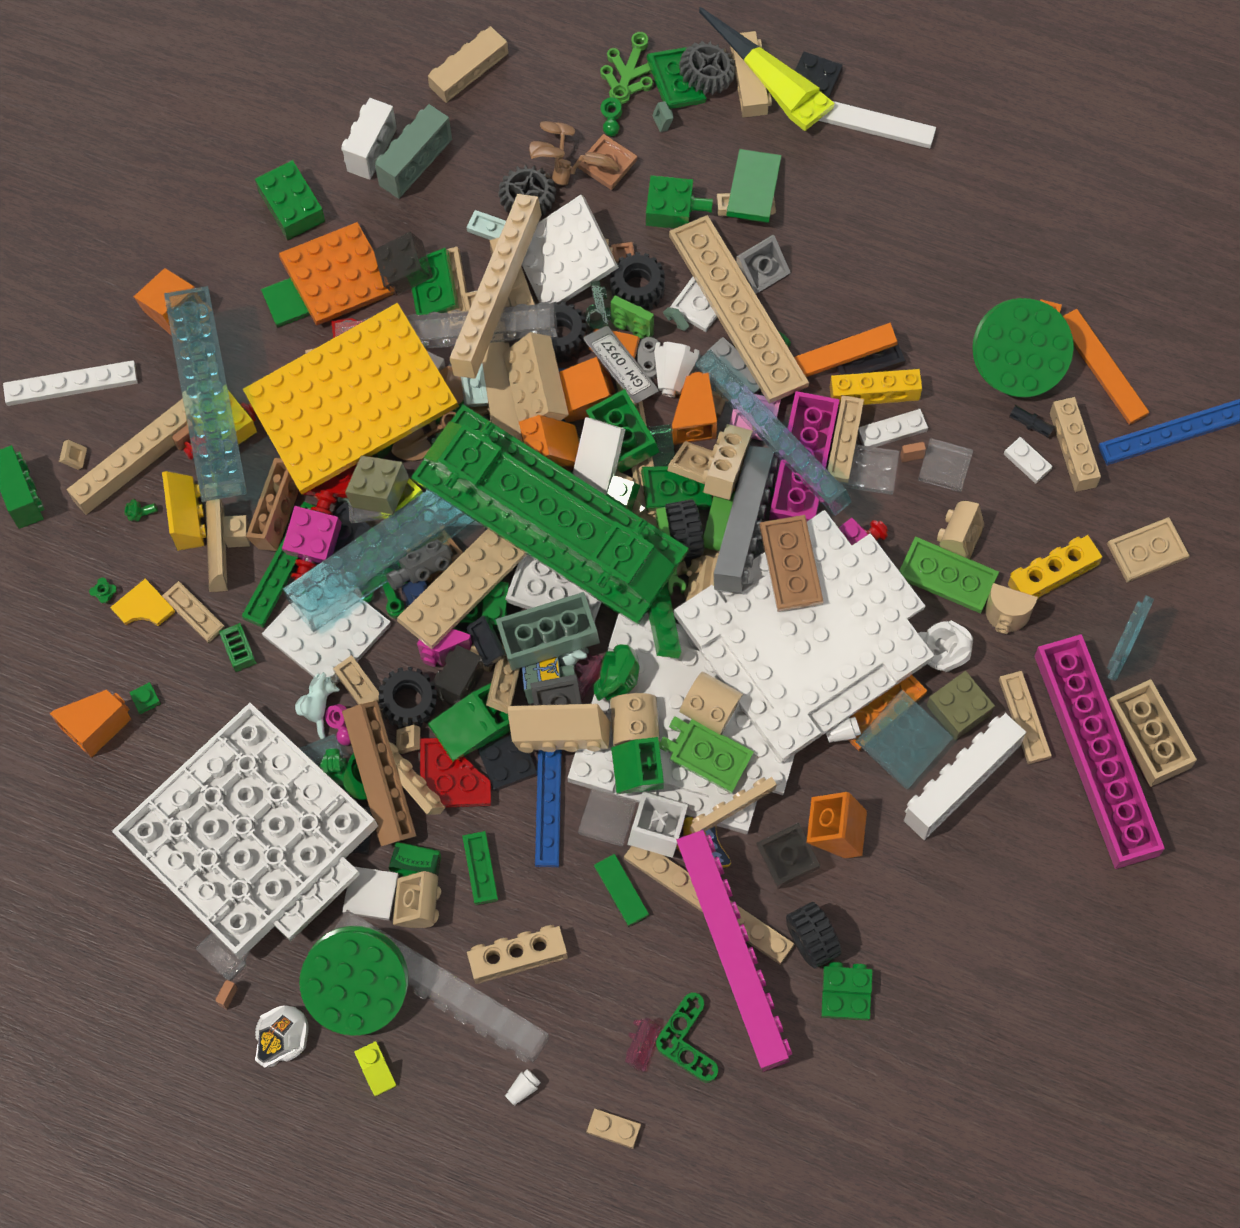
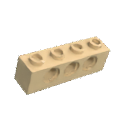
[1050,397,1101,492]
[701,424,753,500]
[467,925,568,984]

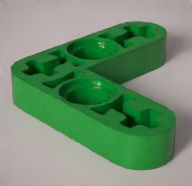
[656,993,718,1083]

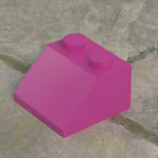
[417,629,472,667]

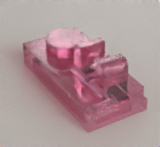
[576,652,603,702]
[625,1018,661,1072]

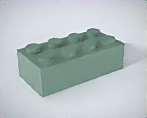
[375,104,452,199]
[496,592,600,670]

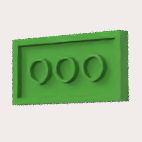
[899,537,999,613]

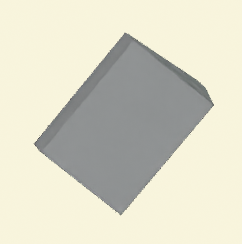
[736,235,790,294]

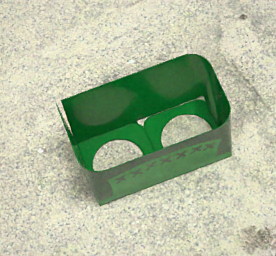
[388,842,441,877]

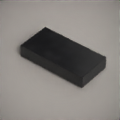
[466,615,506,667]

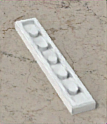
[818,101,936,149]

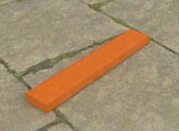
[1063,309,1149,425]
[794,323,898,377]

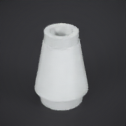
[826,717,861,743]
[505,1069,541,1105]

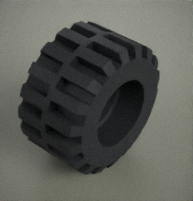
[610,252,665,310]
[531,301,587,362]
[665,499,704,558]
[379,667,437,729]
[786,902,841,969]

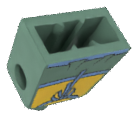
[522,656,576,704]

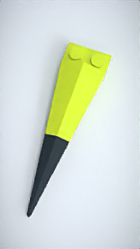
[699,7,834,131]

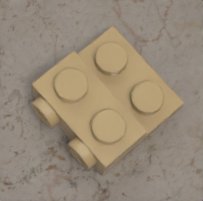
[684,555,718,602]

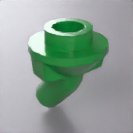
[125,499,158,521]

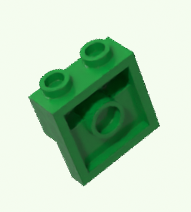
[821,962,872,1021]

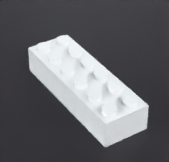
[904,713,1026,840]

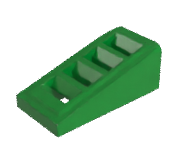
[219,623,257,672]

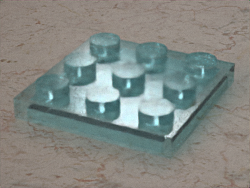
[1107,595,1154,681]
[855,690,953,789]

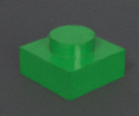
[129,682,161,714]

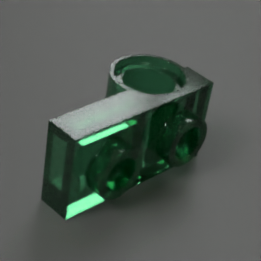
[585,280,612,329]
[648,424,675,466]

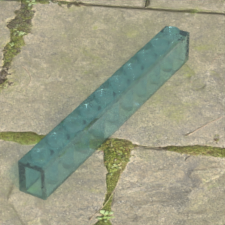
[695,349,852,516]

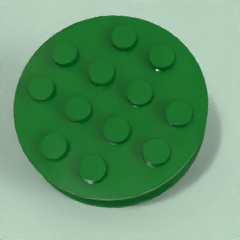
[972,298,1073,397]
[299,926,409,1036]

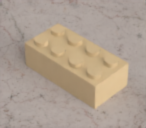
[503,332,569,431]
[1108,679,1197,787]

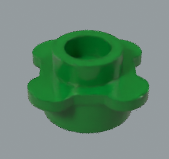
[89,578,117,603]

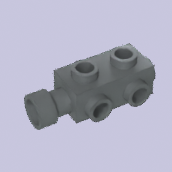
[386,539,453,590]

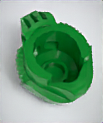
[594,644,640,701]

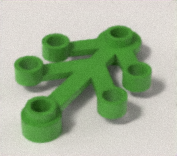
[600,32,653,104]

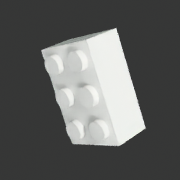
[341,98,397,180]

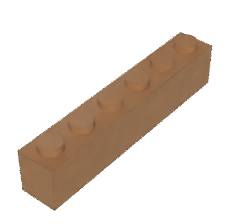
[342,701,416,846]

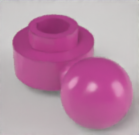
[325,704,351,746]

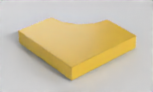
[110,579,175,626]

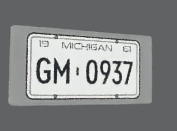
[583,326,659,403]

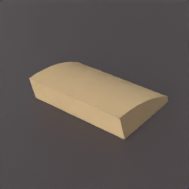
[206,490,228,592]

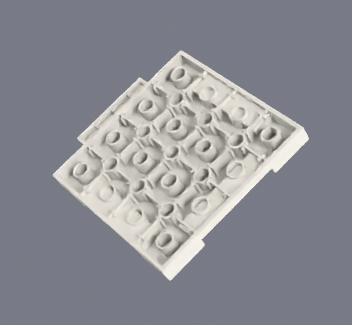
[674,510,934,763]
[568,613,795,834]
[112,703,378,960]

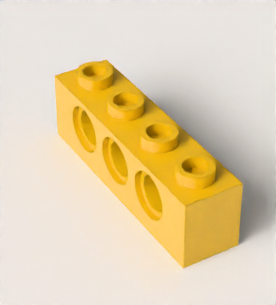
[830,369,922,407]
[1008,535,1102,598]

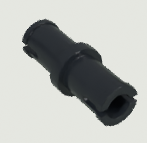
[1009,405,1055,438]

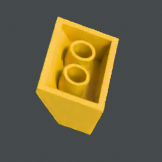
[162,471,207,551]

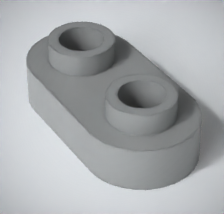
[637,337,658,380]

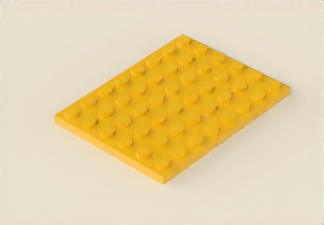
[243,303,459,494]

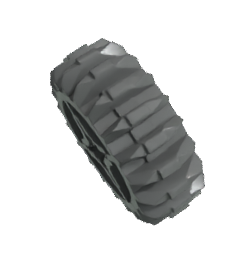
[679,41,736,95]
[498,164,556,216]

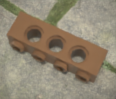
[246,458,299,551]

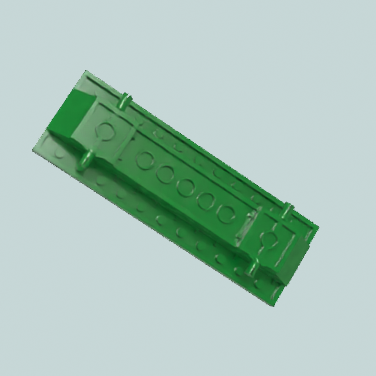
[411,405,689,626]

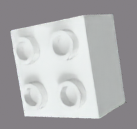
[627,792,688,858]

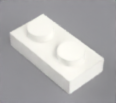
[1004,437,1053,484]

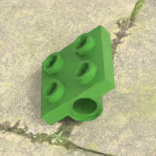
[611,296,654,339]

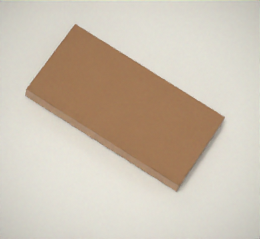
[759,515,823,612]

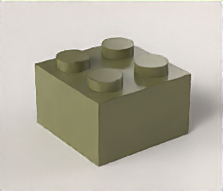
[345,455,409,515]
[927,671,995,741]

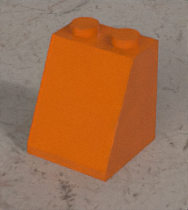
[133,268,213,344]
[559,357,616,422]
[672,372,717,445]
[519,415,580,472]
[50,690,131,758]
[806,792,867,858]

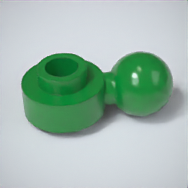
[600,97,623,136]

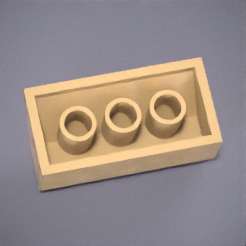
[507,704,611,753]

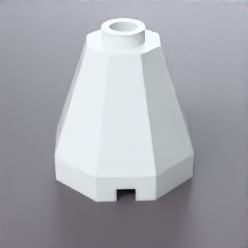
[654,342,700,397]

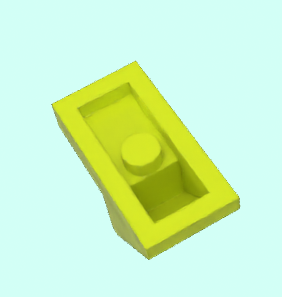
[354,1041,397,1097]

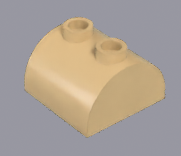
[937,501,984,559]
[985,583,1038,634]
[679,671,743,735]
[610,693,660,747]
[393,871,441,928]

